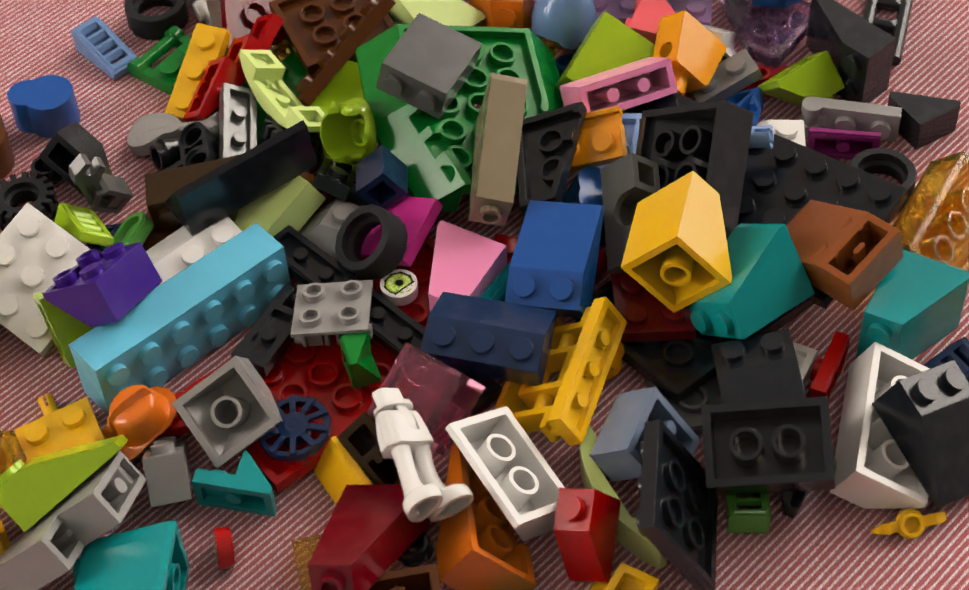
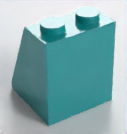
[688,223,815,339]
[856,249,969,360]
[73,521,190,590]

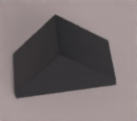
[887,91,961,150]

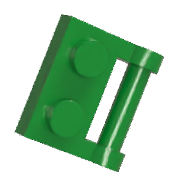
[127,25,191,95]

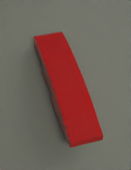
[183,13,284,122]

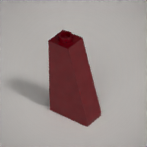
[307,484,431,590]

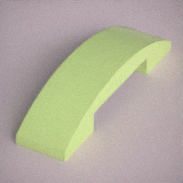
[239,50,325,132]
[579,425,667,569]

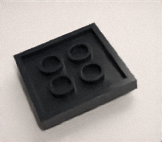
[636,419,718,590]

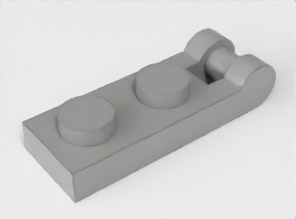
[800,97,902,142]

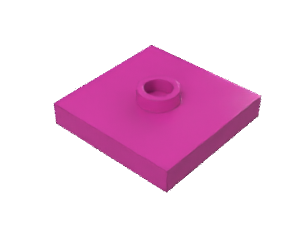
[361,196,443,267]

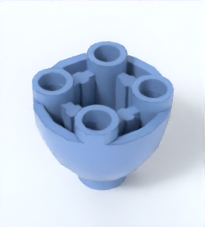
[530,0,597,49]

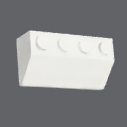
[829,342,929,509]

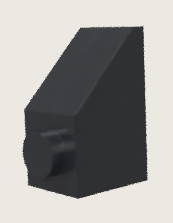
[39,121,112,196]

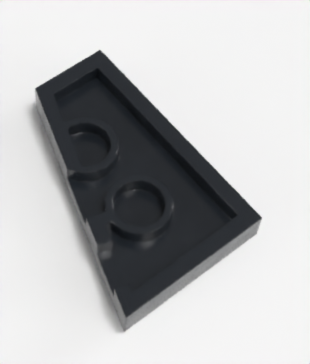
[517,101,587,214]

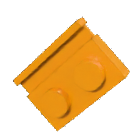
[569,106,627,173]

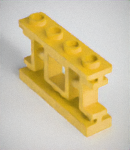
[494,296,627,446]

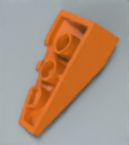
[436,441,536,590]

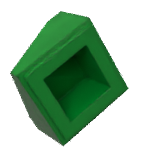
[339,332,381,389]

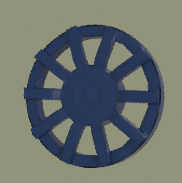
[258,395,332,461]

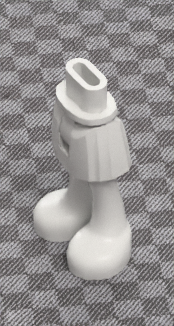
[372,388,474,522]

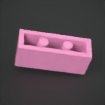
[559,57,678,113]

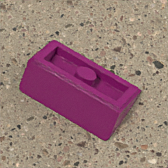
[806,127,881,159]

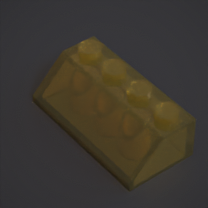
[893,151,969,271]

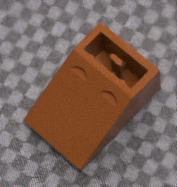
[786,200,903,311]

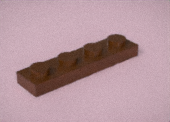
[295,0,396,106]

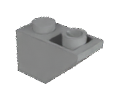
[142,436,194,507]

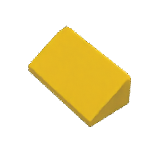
[314,436,373,505]

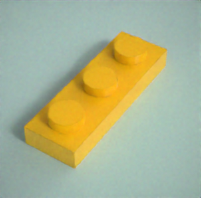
[165,23,231,122]

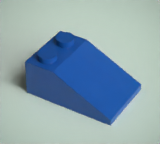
[505,200,604,318]

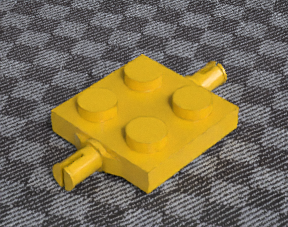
[14,393,105,463]

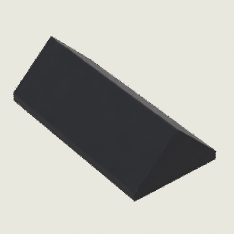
[165,120,318,236]

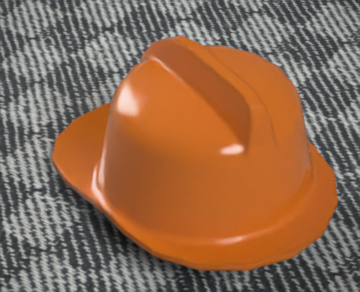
[103,385,177,462]

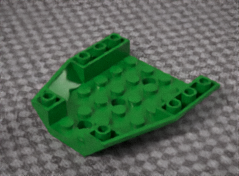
[356,24,564,213]

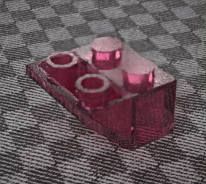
[366,342,485,457]

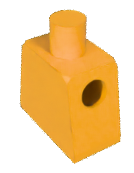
[653,10,727,96]

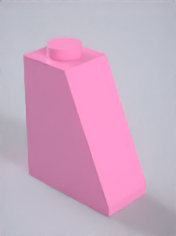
[428,220,507,312]

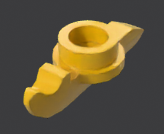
[871,508,946,539]

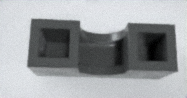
[600,153,660,274]

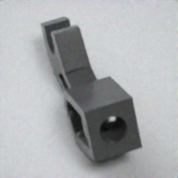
[68,153,133,214]

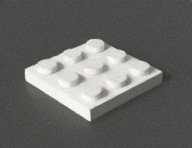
[0,202,91,357]

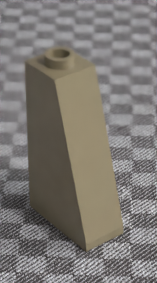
[468,73,528,227]

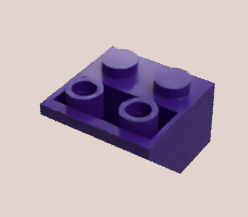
[42,242,162,327]

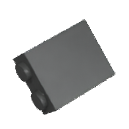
[376,13,482,119]

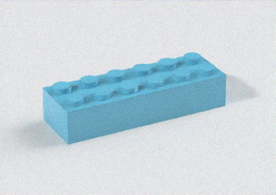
[69,223,291,416]

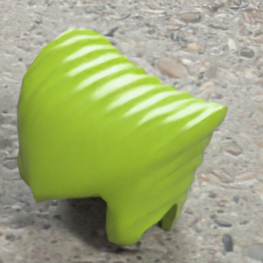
[320,97,377,164]

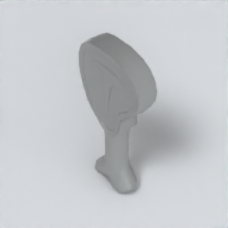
[127,112,219,156]

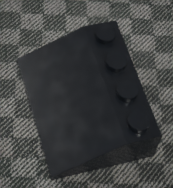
[636,100,754,239]

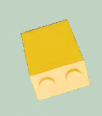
[620,171,733,313]

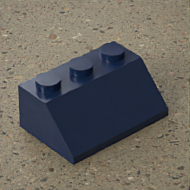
[420,291,558,386]

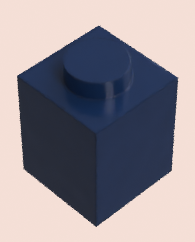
[356,145,408,209]

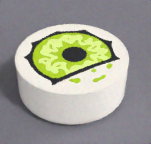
[380,269,418,306]

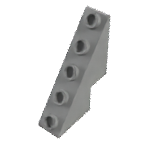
[0,450,147,590]

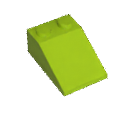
[0,434,128,532]

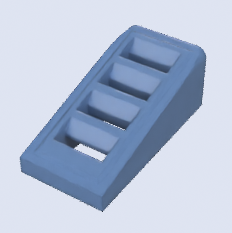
[71,16,137,80]

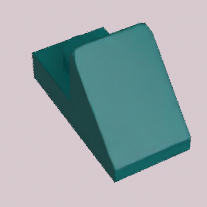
[191,450,277,517]

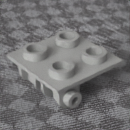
[290,280,373,348]

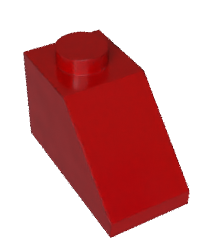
[553,488,621,584]

